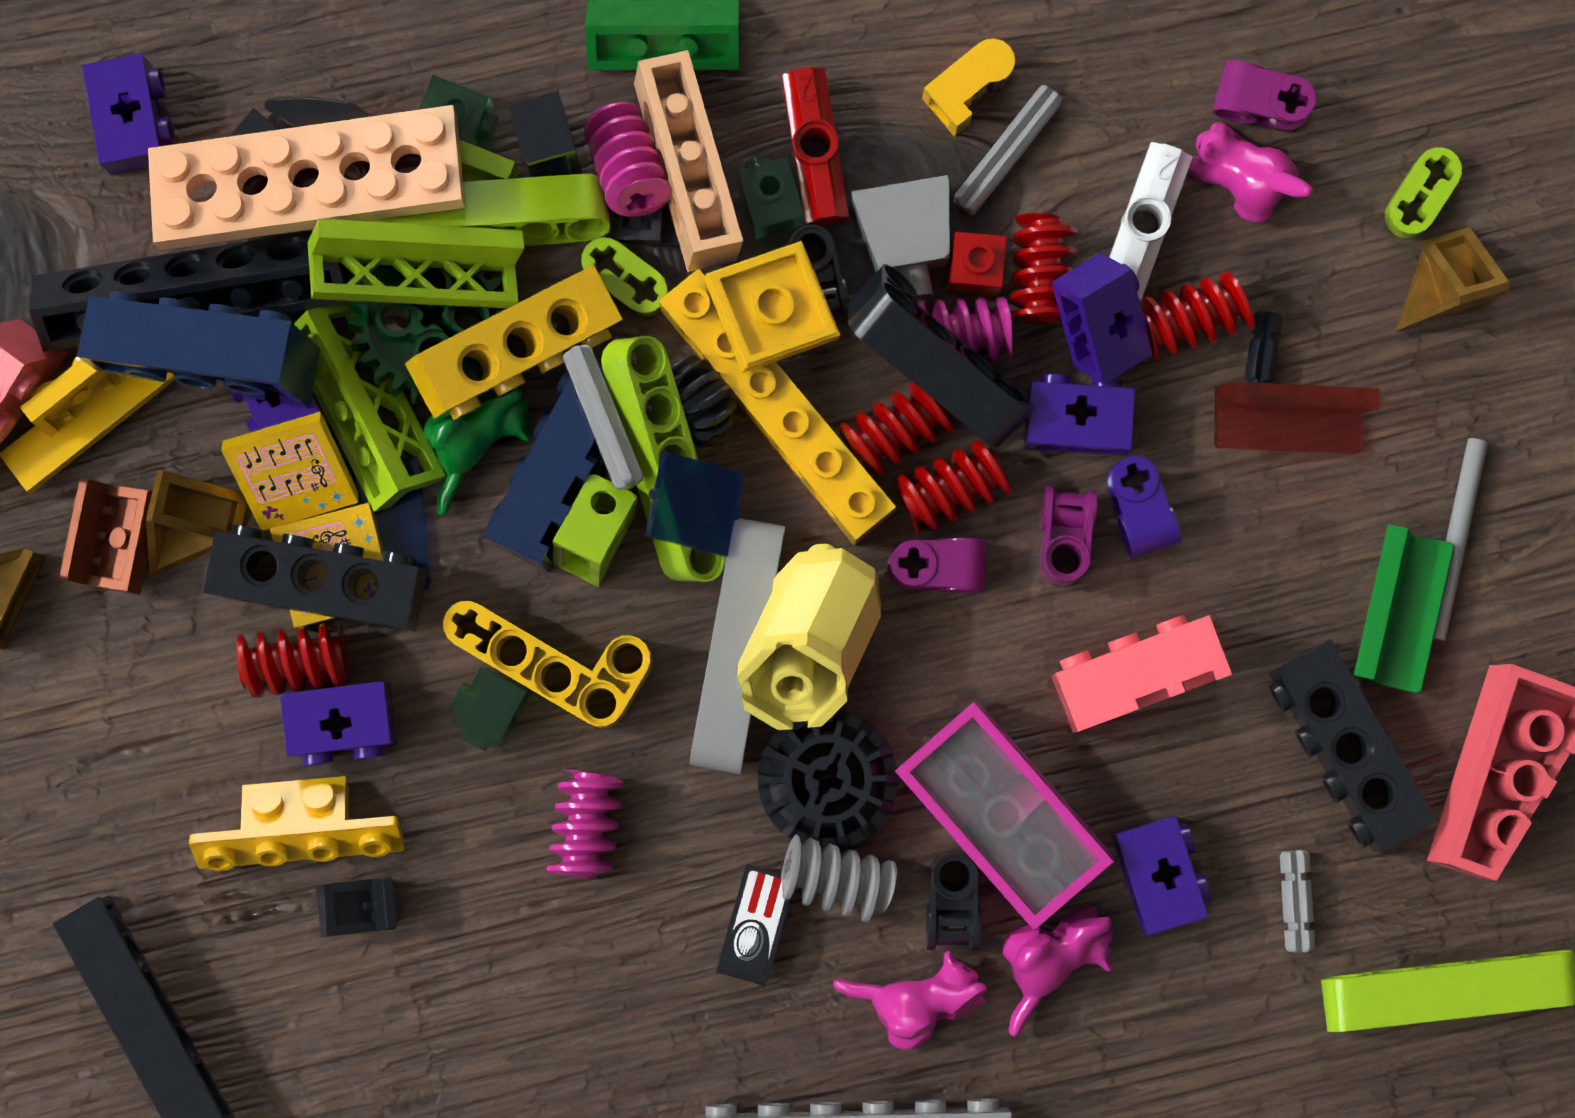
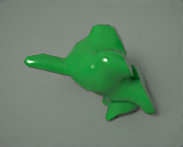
[424,387,531,516]

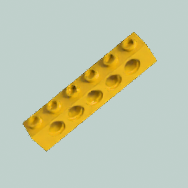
[659,268,896,546]

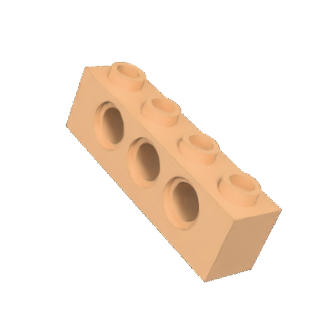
[634,50,743,272]

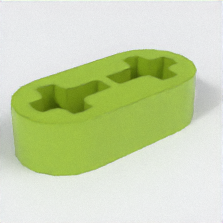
[1385,147,1462,239]
[581,237,668,317]

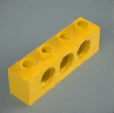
[405,265,623,420]

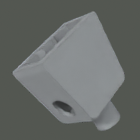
[851,175,950,300]

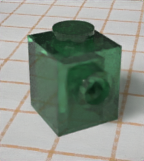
[418,75,498,147]
[738,154,804,239]
[450,667,531,752]

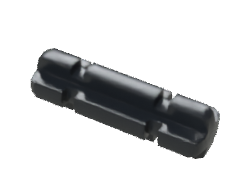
[1241,311,1282,411]

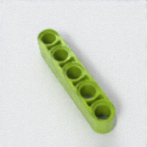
[371,174,610,246]
[601,336,726,582]
[1321,950,1575,1032]

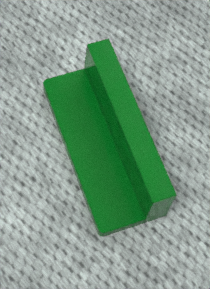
[585,0,739,70]
[1354,524,1454,694]

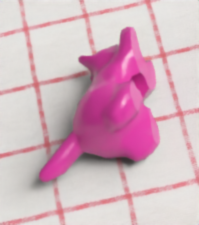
[1187,121,1313,222]
[1002,906,1113,1037]
[833,951,987,1050]

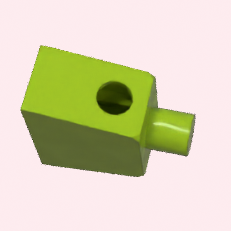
[553,471,637,587]

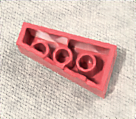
[1427,664,1575,881]

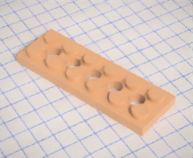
[148,105,465,251]

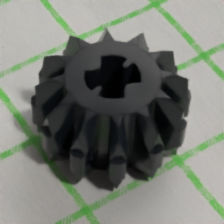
[671,355,738,447]

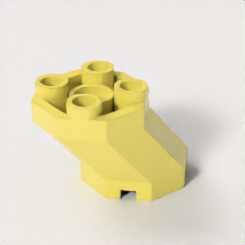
[737,544,881,730]

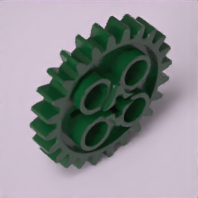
[348,265,514,404]

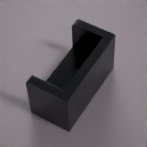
[508,91,583,177]

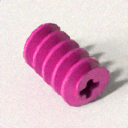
[584,102,672,217]
[918,297,1012,363]
[546,769,625,880]

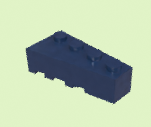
[77,291,321,408]
[484,365,607,572]

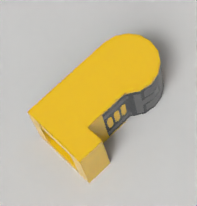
[922,38,1015,137]

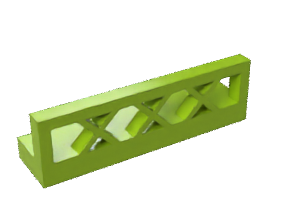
[308,218,524,308]
[294,301,446,512]

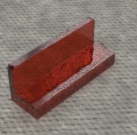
[1214,382,1380,454]

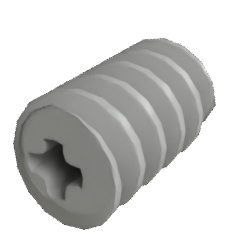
[781,834,897,923]

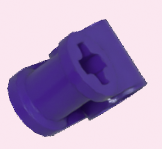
[1107,455,1181,559]

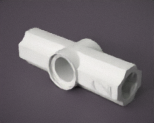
[1109,142,1193,302]

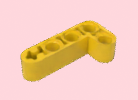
[443,601,653,728]

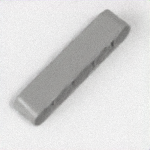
[689,517,785,775]

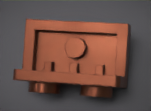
[60,478,153,595]

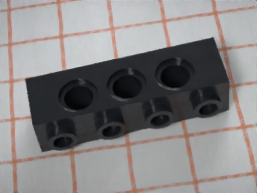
[203,525,428,632]
[1268,639,1437,852]

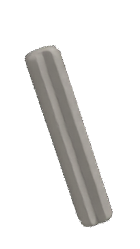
[953,85,1062,215]
[563,345,643,490]

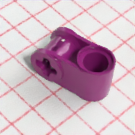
[1212,60,1316,132]
[1039,486,1097,588]
[886,538,986,593]

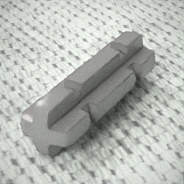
[1280,850,1315,953]

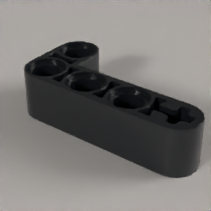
[847,264,1035,447]

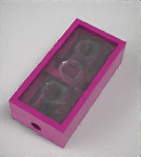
[895,699,1114,930]

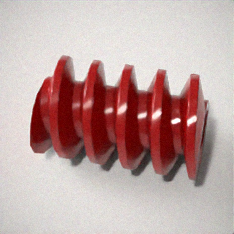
[1010,213,1079,324]
[1141,271,1255,362]
[837,382,955,475]
[896,440,1013,537]
[236,624,349,698]

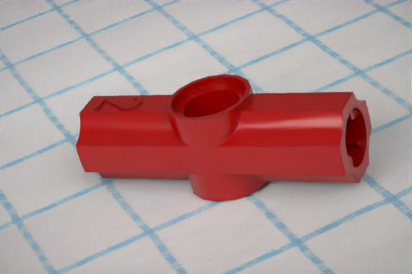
[781,66,849,227]

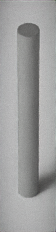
[1434,438,1488,642]

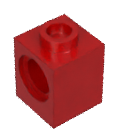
[947,232,1007,298]

